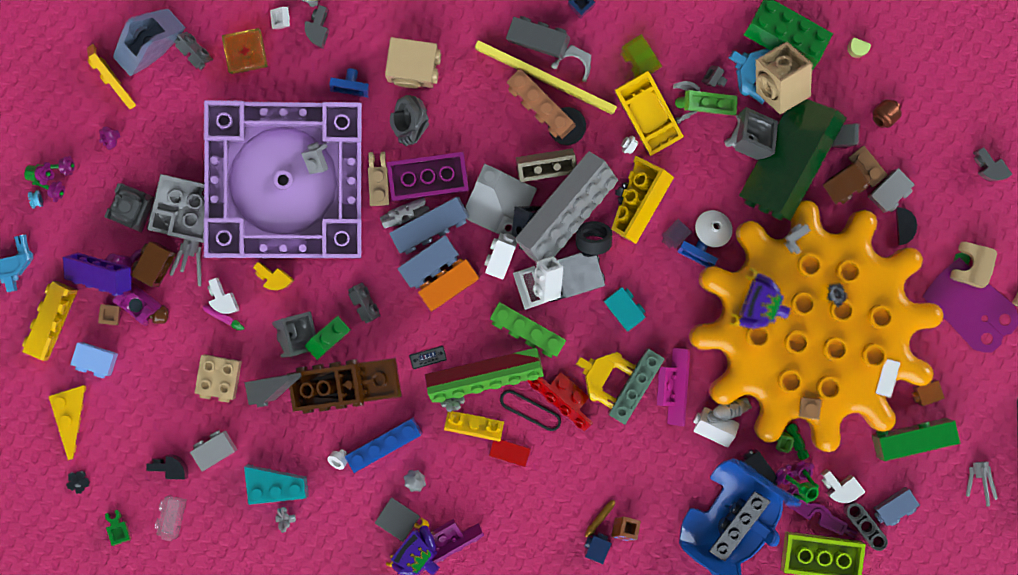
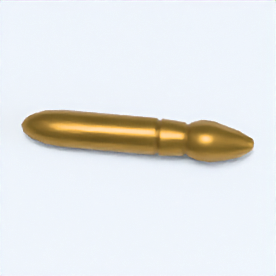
[584,500,616,537]

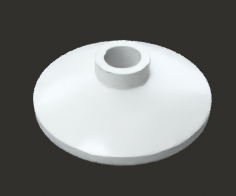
[695,210,732,247]

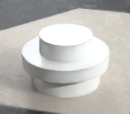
[621,136,638,154]

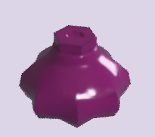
[99,126,120,150]

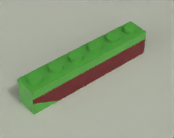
[425,348,544,403]

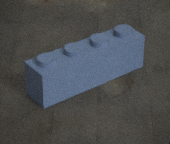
[389,197,469,255]

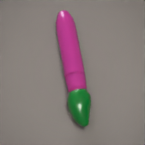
[203,305,244,331]

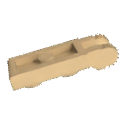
[368,152,389,206]

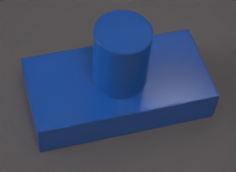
[329,68,369,98]
[677,240,718,267]

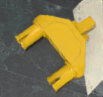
[576,352,636,409]

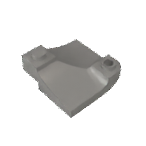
[465,164,537,235]
[147,174,205,243]

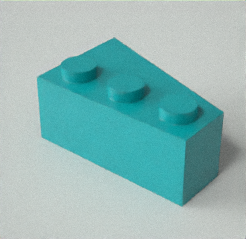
[244,464,309,505]

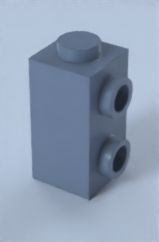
[874,487,920,526]

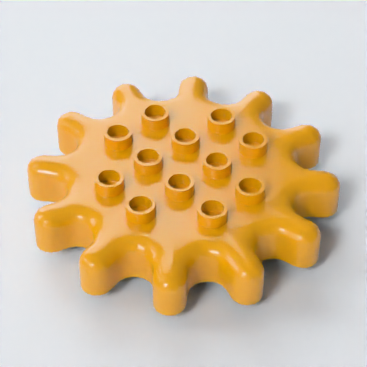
[689,200,943,452]

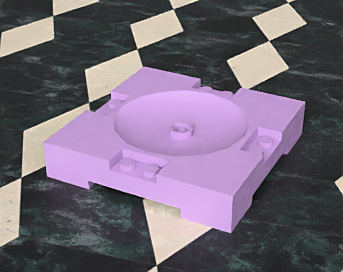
[204,101,362,258]

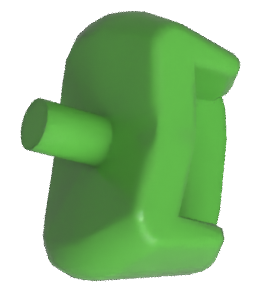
[776,432,794,453]

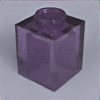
[661,219,692,249]

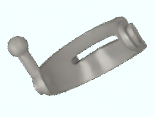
[551,45,592,82]
[673,81,701,124]

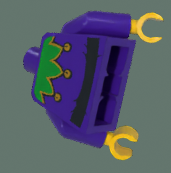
[729,268,790,329]
[386,518,440,575]

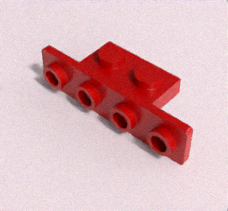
[528,372,593,431]

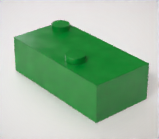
[872,418,961,461]

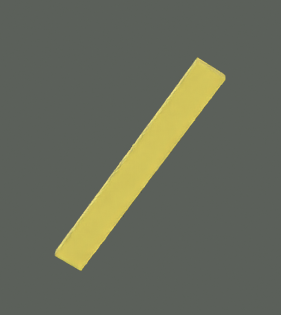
[475,40,617,115]

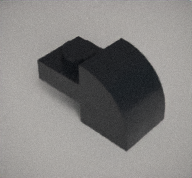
[146,454,188,480]

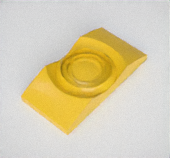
[614,70,684,156]

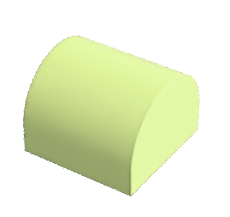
[847,37,871,58]

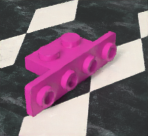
[657,348,690,426]

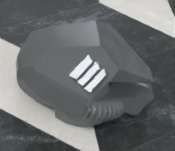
[390,95,429,146]

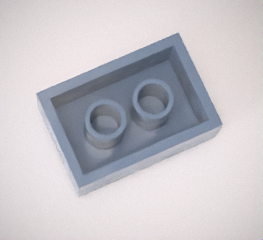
[397,236,459,289]

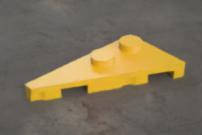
[48,385,86,460]

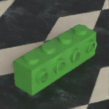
[490,302,566,358]

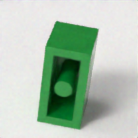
[305,316,350,360]

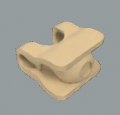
[950,242,997,288]

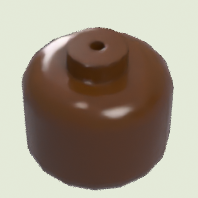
[149,305,168,324]

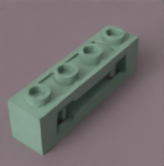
[608,348,665,425]

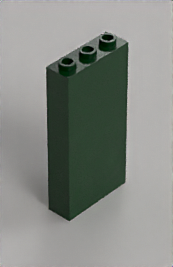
[739,99,847,221]

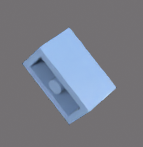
[70,342,118,378]

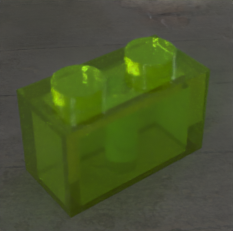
[620,34,662,77]

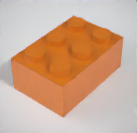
[418,259,480,311]

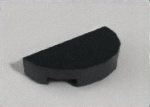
[896,207,918,246]

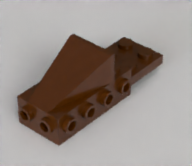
[287,358,402,414]

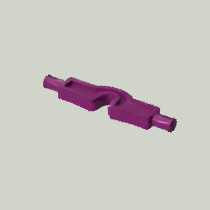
[787,500,857,539]

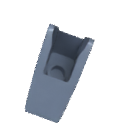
[113,9,186,76]

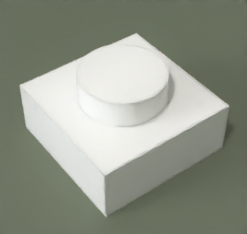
[270,7,290,29]

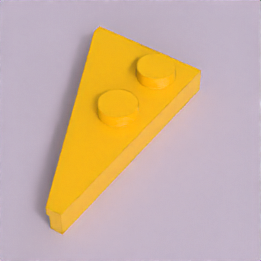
[87,44,136,110]

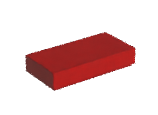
[489,439,531,467]

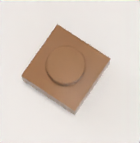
[98,304,121,325]
[799,397,821,420]

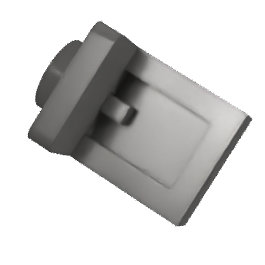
[301,142,328,174]
[785,224,811,255]

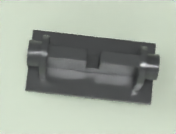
[174,32,213,70]
[348,282,380,324]

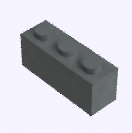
[506,16,570,59]

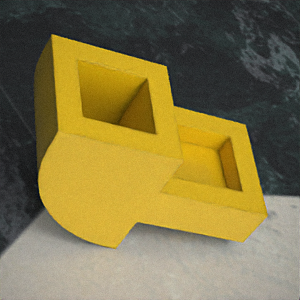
[253,262,294,290]

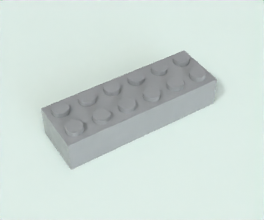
[515,151,618,262]

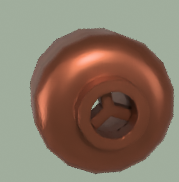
[873,99,902,128]

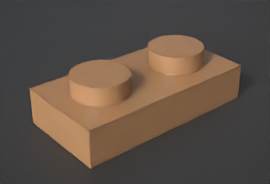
[848,146,888,188]

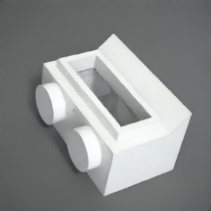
[513,266,547,310]

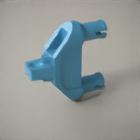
[728,48,771,104]
[0,235,34,292]

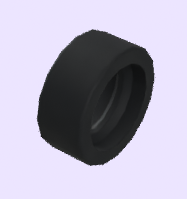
[576,221,612,255]

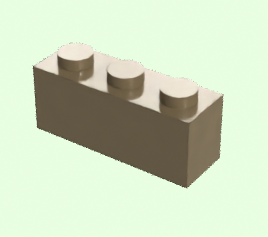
[516,149,577,182]

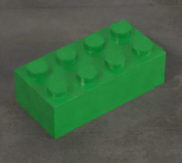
[744,0,833,71]

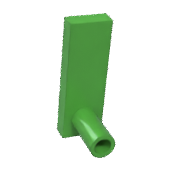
[675,90,738,116]

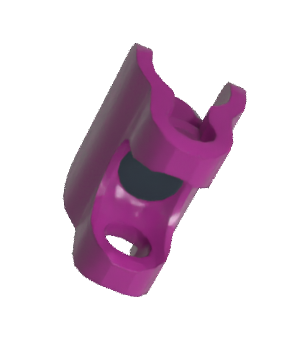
[112,283,162,326]

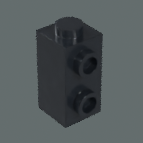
[741,449,778,485]

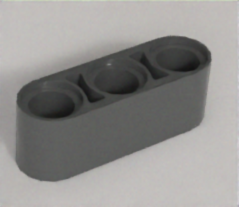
[843,501,888,551]

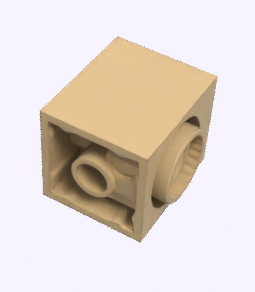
[385,37,441,88]
[756,42,812,114]

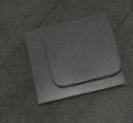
[375,497,420,542]

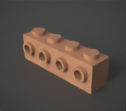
[507,69,576,139]

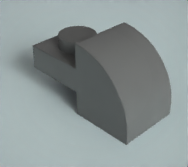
[305,5,329,49]
[973,147,1013,181]

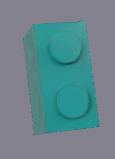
[603,287,646,332]

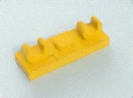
[444,411,504,441]

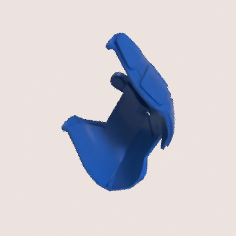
[679,458,801,575]

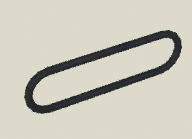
[500,390,561,431]

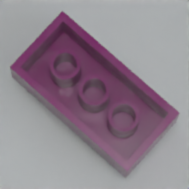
[387,152,469,202]

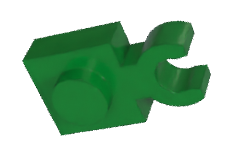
[105,510,131,546]

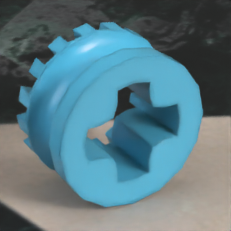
[28,190,43,209]

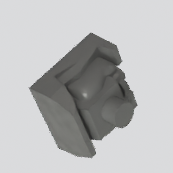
[735,107,778,160]
[104,183,154,232]
[272,311,316,357]

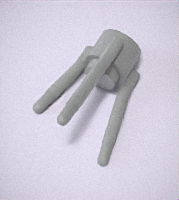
[170,239,202,286]
[966,462,998,507]

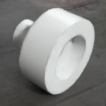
[328,449,348,470]

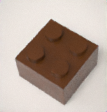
[823,159,871,204]
[131,242,177,287]

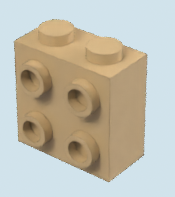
[195,354,242,402]

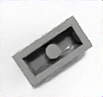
[867,168,915,213]
[190,430,238,471]

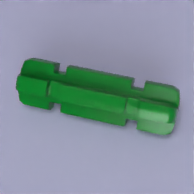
[786,423,809,460]

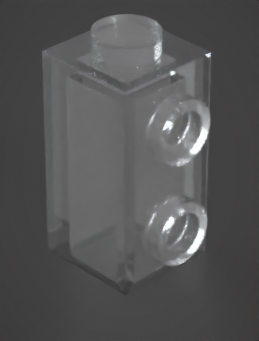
[155,495,187,541]

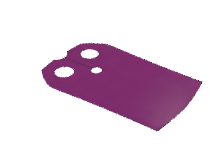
[922,257,1018,353]

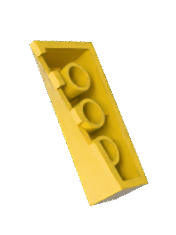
[611,156,674,244]
[22,281,78,361]

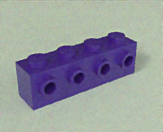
[63,253,131,296]

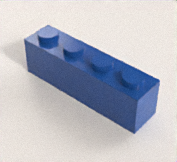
[345,417,422,473]

